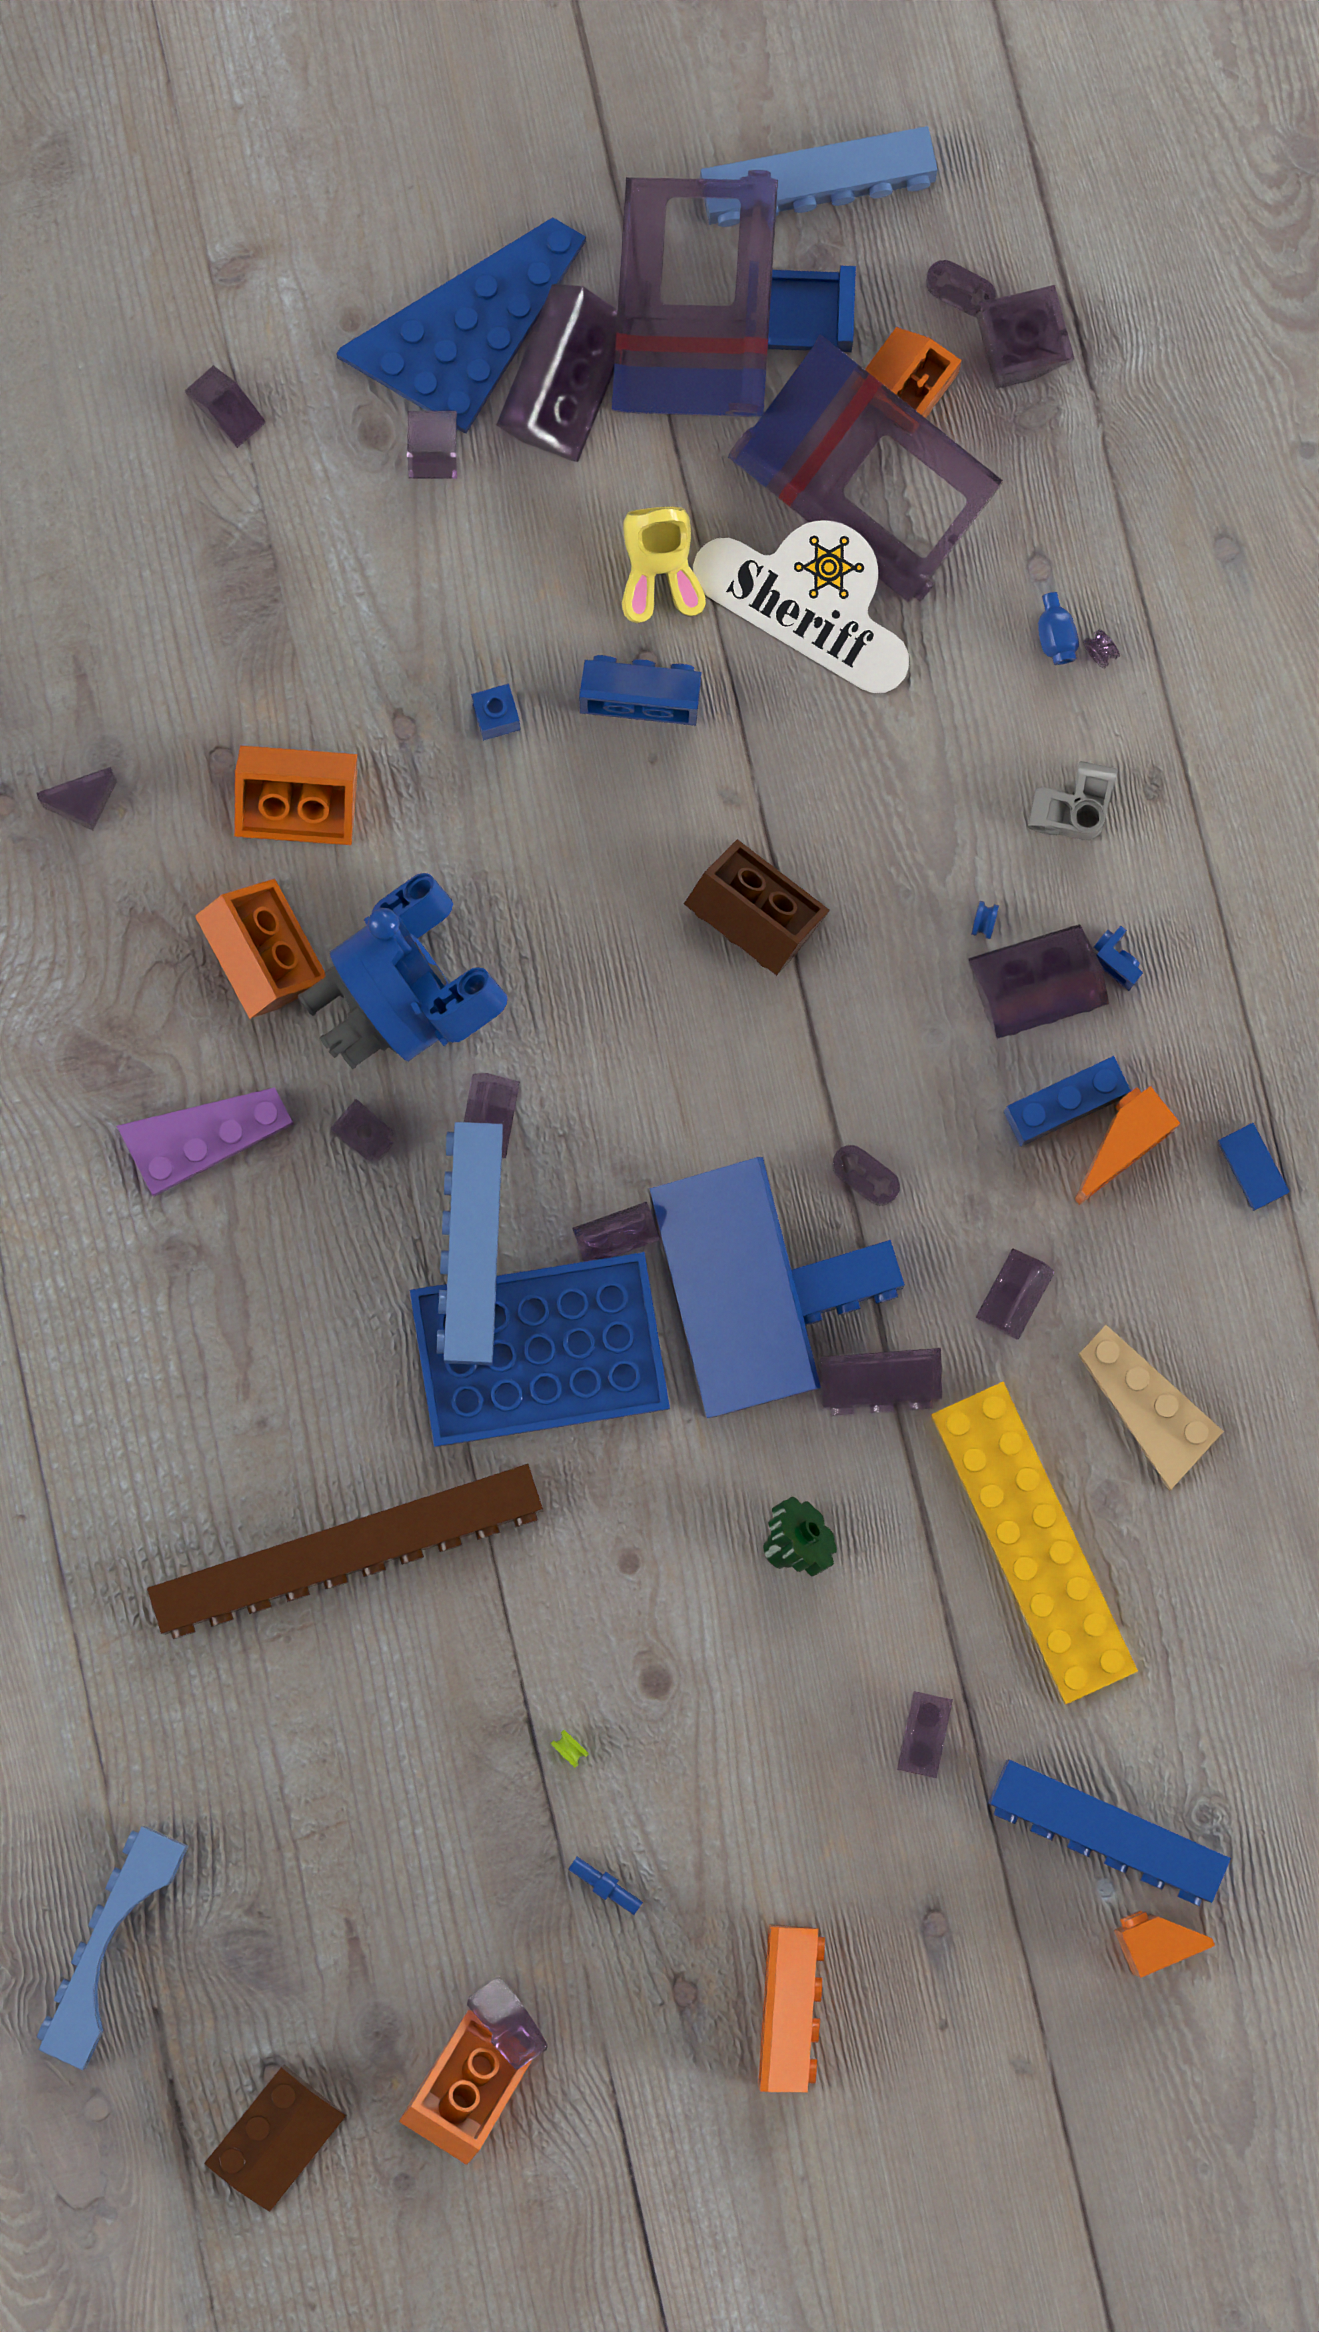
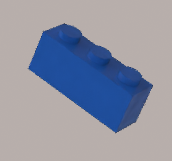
[1004,1056,1131,1147]
[791,1240,905,1326]

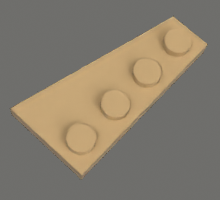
[1078,1325,1224,1491]

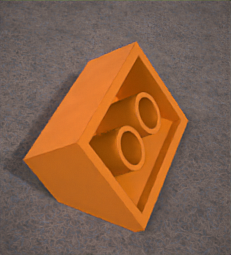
[234,745,358,845]
[195,878,326,1019]

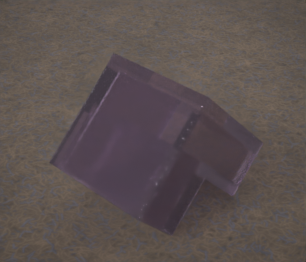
[407,411,458,479]

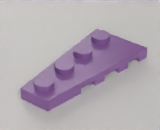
[116,1087,294,1197]

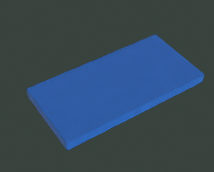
[649,1157,821,1418]

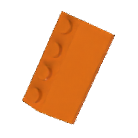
[758,1924,825,2092]

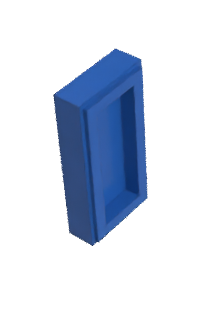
[1217,1123,1290,1211]

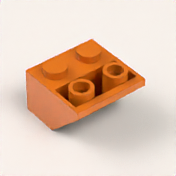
[851,327,962,434]

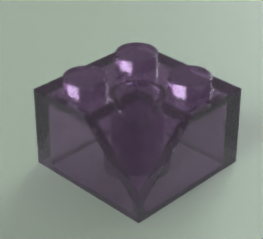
[976,285,1074,389]

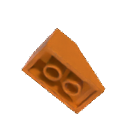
[1075,1086,1180,1205]
[399,2010,536,2165]

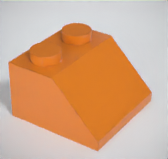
[1114,1910,1215,1978]

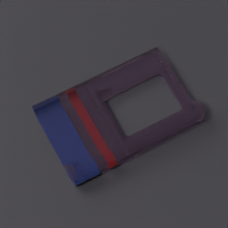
[612,170,778,417]
[728,334,1003,603]

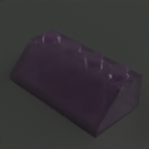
[496,284,634,462]

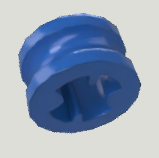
[971,901,999,939]

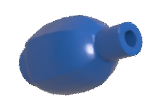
[1038,592,1079,665]

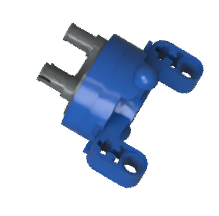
[298,873,508,1069]

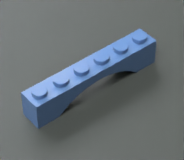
[37,1826,188,2070]

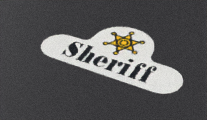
[693,520,909,693]

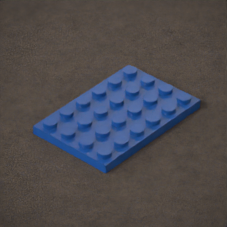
[410,1252,670,1447]

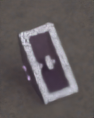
[185,365,266,448]
[36,767,117,831]

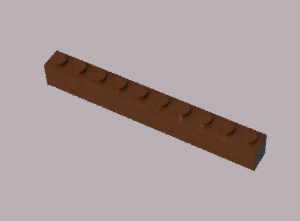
[147,1464,543,1639]

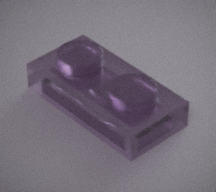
[572,1202,659,1262]
[897,1691,953,1778]

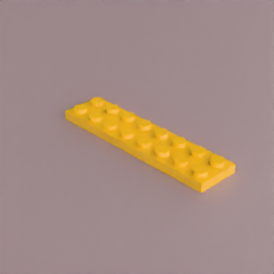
[931,1382,1138,1705]

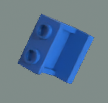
[752,263,856,352]

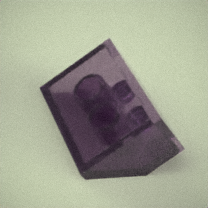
[968,924,1109,1039]
[818,1348,942,1417]

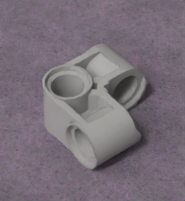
[1027,761,1118,840]

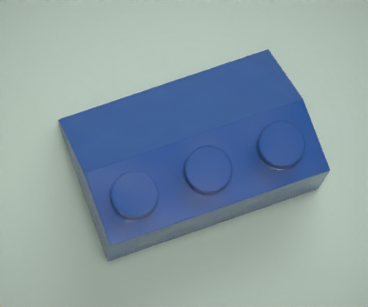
[579,655,702,726]

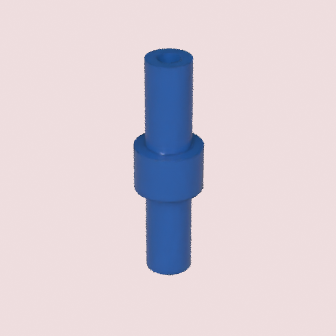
[568,1856,643,1915]

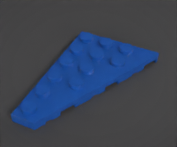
[336,217,586,434]

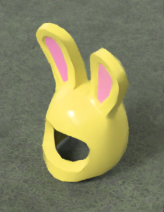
[622,507,706,623]

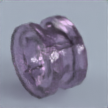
[1083,629,1120,669]

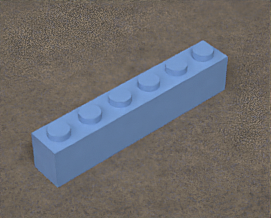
[700,126,938,227]
[437,1122,503,1365]

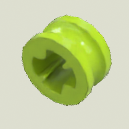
[550,1730,589,1768]

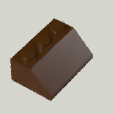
[684,839,830,976]
[204,2064,347,2212]

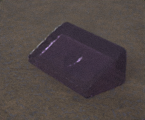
[464,1073,520,1159]
[976,1248,1054,1340]

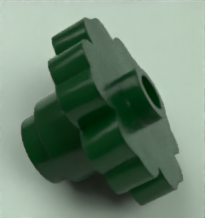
[763,1497,837,1576]

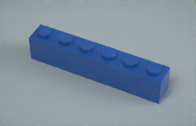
[988,1760,1231,1907]

